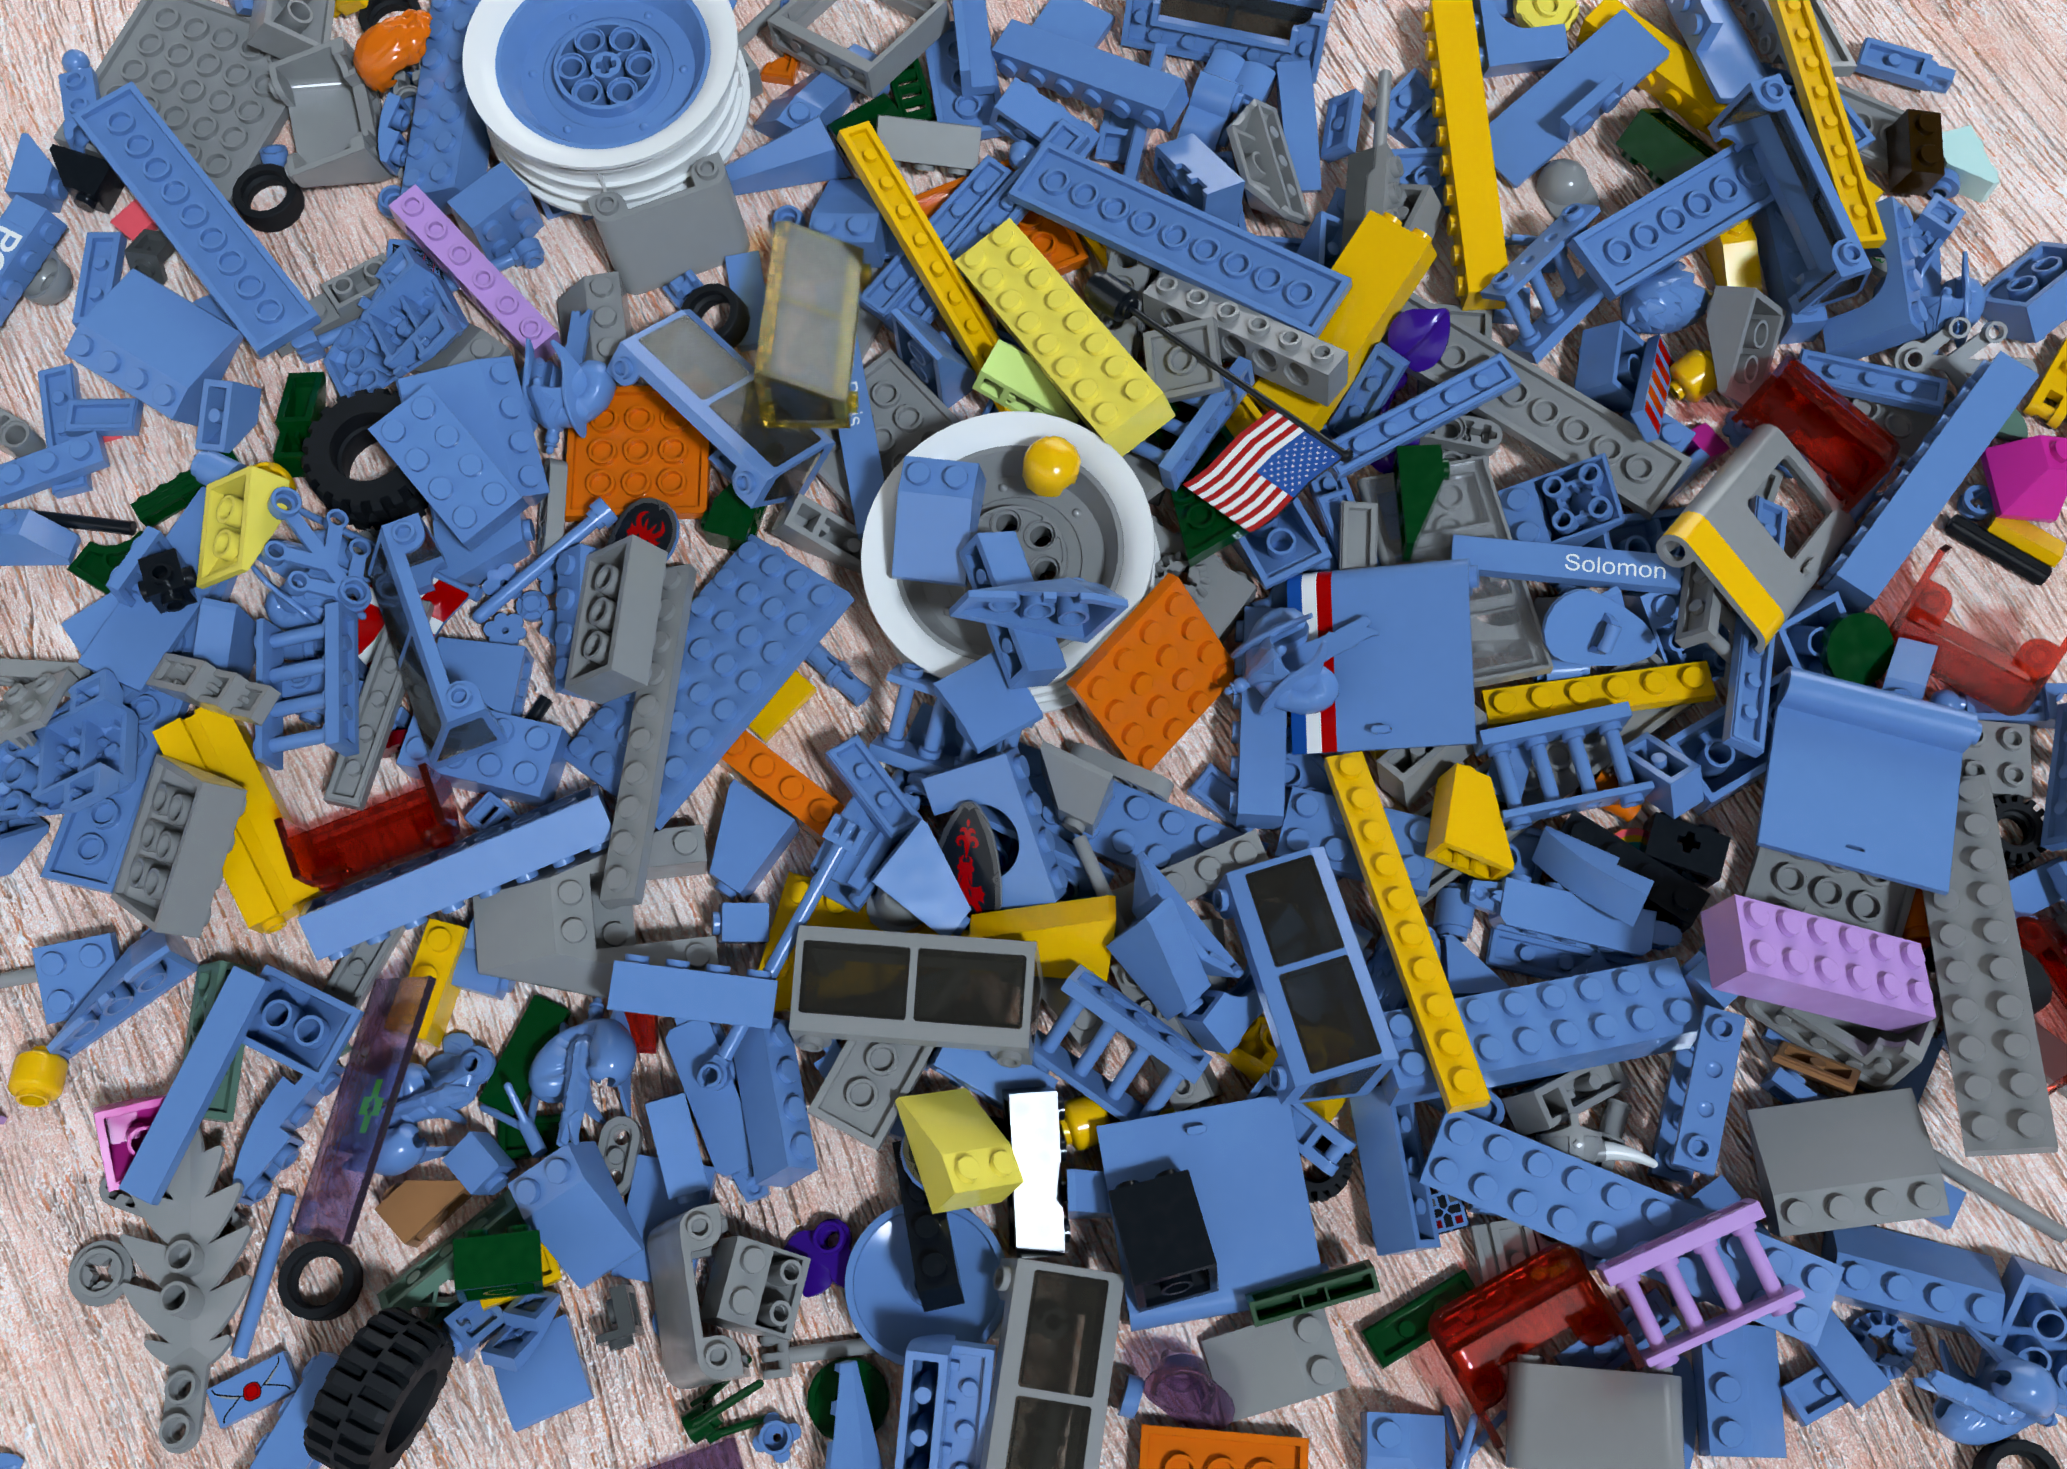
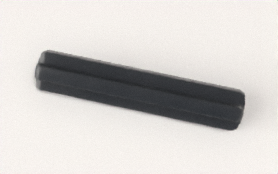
[1944,514,2053,585]

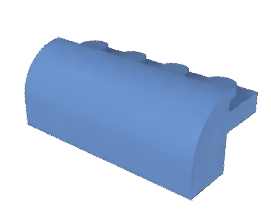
[894,1334,996,1469]

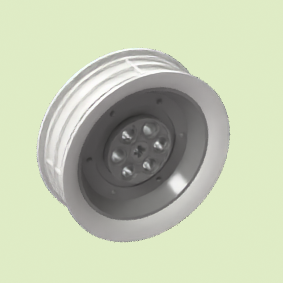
[861,411,1161,714]

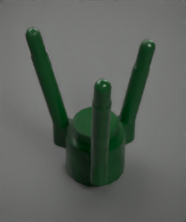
[680,1355,767,1444]

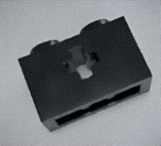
[1639,812,1731,889]

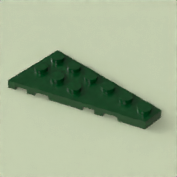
[1143,368,1286,568]

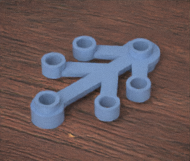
[261,487,372,613]

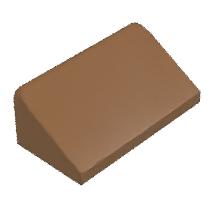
[1772,1040,1861,1095]

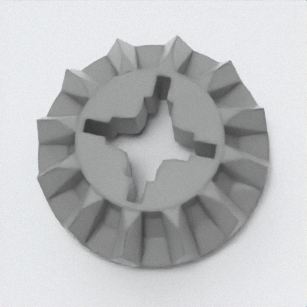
[1154,551,1211,605]
[68,1240,136,1307]

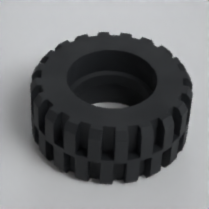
[301,388,429,531]
[303,1307,455,1469]

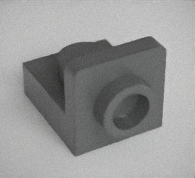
[125,229,175,285]
[595,1284,645,1351]

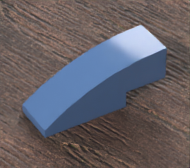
[1531,825,1654,927]

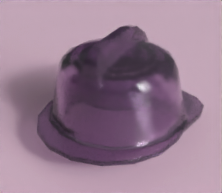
[1143,1349,1235,1431]

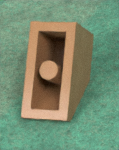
[374,1180,473,1248]

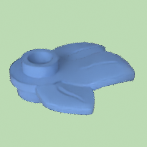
[425,1032,497,1111]

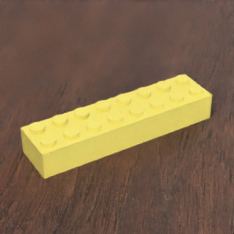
[954,218,1176,457]

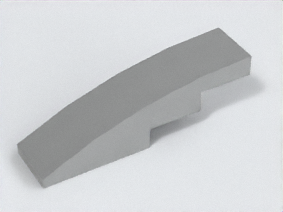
[146,653,281,726]

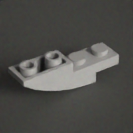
[277,253,387,357]

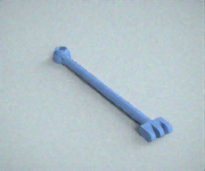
[291,237,545,364]
[696,813,871,1091]

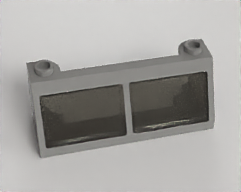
[789,925,1043,1068]
[980,1258,1125,1469]

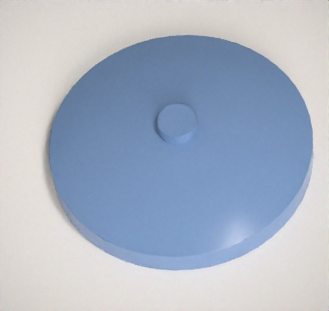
[845,1204,1005,1366]

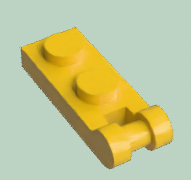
[2022,336,2067,429]

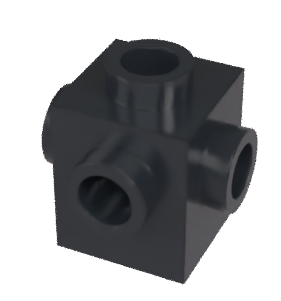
[138,548,198,614]

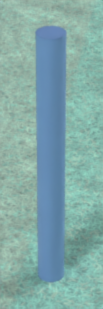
[231,1193,297,1359]

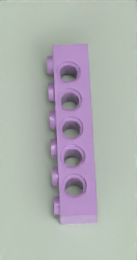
[388,184,562,361]

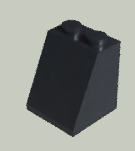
[1108,1169,1219,1313]

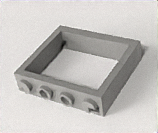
[767,0,951,99]

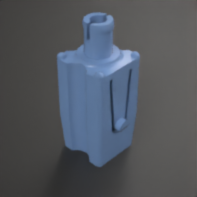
[810,767,921,913]

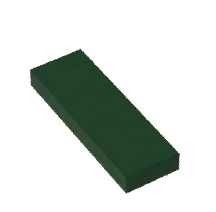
[478,994,572,1118]
[1360,1269,1487,1369]

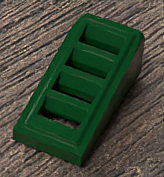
[890,58,936,121]

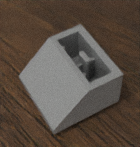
[700,1235,811,1340]

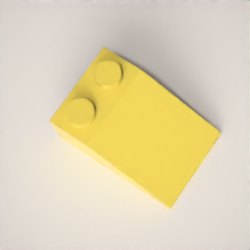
[196,465,290,589]
[895,1088,1024,1214]

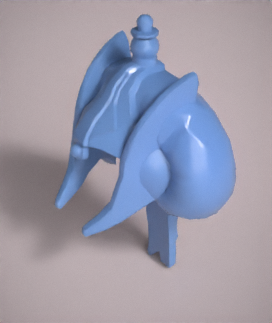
[1872,249,1986,355]
[518,309,616,454]
[251,530,371,631]
[1224,607,1380,716]
[528,997,637,1147]
[338,1062,474,1176]
[1913,1325,2067,1446]

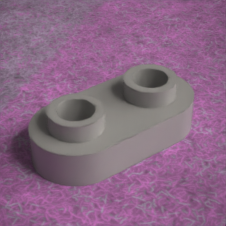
[598,1116,643,1197]

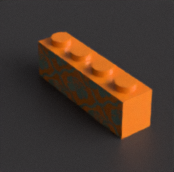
[717,730,845,844]

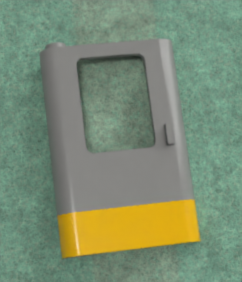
[1656,424,1855,654]

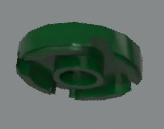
[1820,612,1894,685]
[807,1358,890,1440]

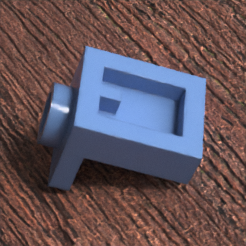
[442,1301,505,1363]

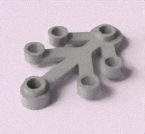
[1893,316,2037,410]

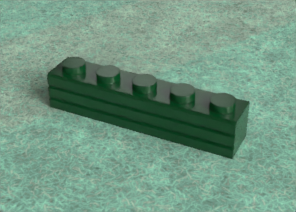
[130,450,242,527]
[1245,1259,1381,1328]

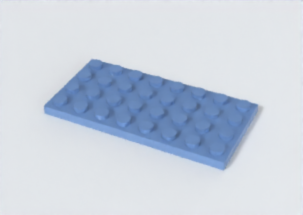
[563,534,854,831]

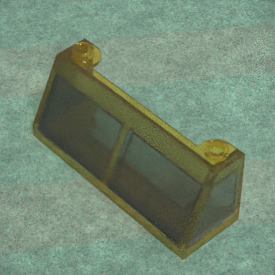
[754,221,872,428]

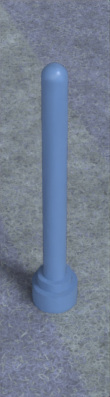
[472,497,619,624]

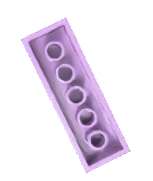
[1700,894,1936,1034]

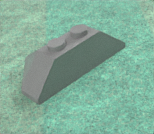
[1226,98,1311,227]

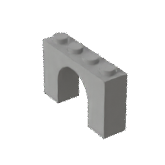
[1151,514,1257,644]

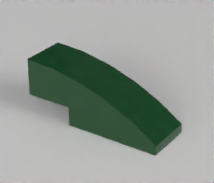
[273,372,326,478]

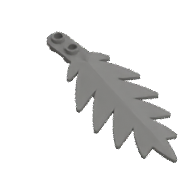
[120,1125,253,1454]

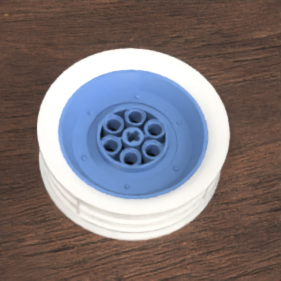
[462,0,751,216]

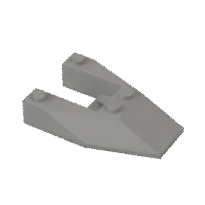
[473,824,719,998]

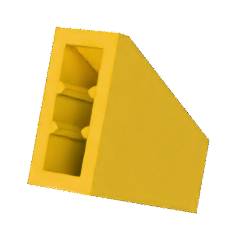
[1425,763,1514,882]

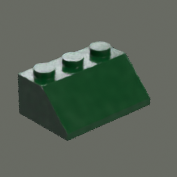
[1616,108,1718,186]

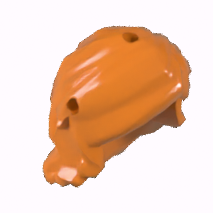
[353,9,433,94]

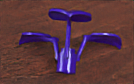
[1370,308,1451,474]

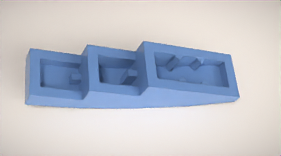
[1275,60,1322,193]

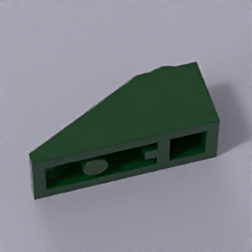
[701,444,782,552]
[1392,444,1450,561]

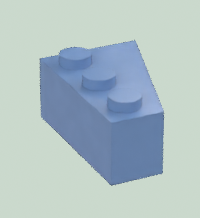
[1153,133,1245,227]
[924,1019,1058,1110]

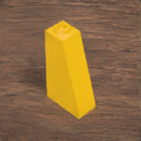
[961,895,1116,982]

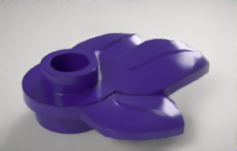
[784,1219,852,1298]

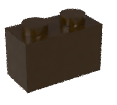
[1886,109,1945,196]

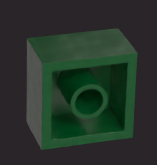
[453,1224,544,1303]

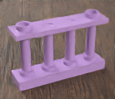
[1595,1197,1806,1369]

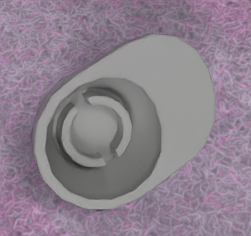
[1536,158,1600,220]
[23,249,72,306]

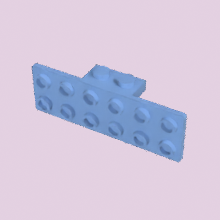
[1664,0,1768,105]
[1489,9,1670,188]
[78,487,219,693]

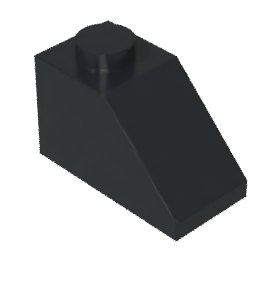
[50,144,125,214]

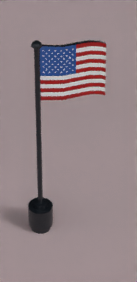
[1084,271,1353,533]

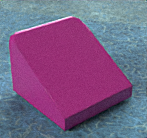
[1685,422,1730,470]

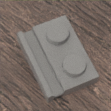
[1469,1220,1549,1310]

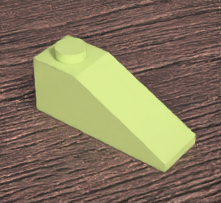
[972,339,1079,424]

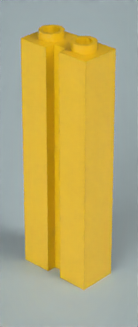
[1248,209,1437,432]
[152,707,329,934]

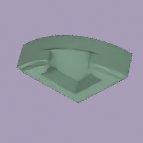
[1995,408,2028,442]

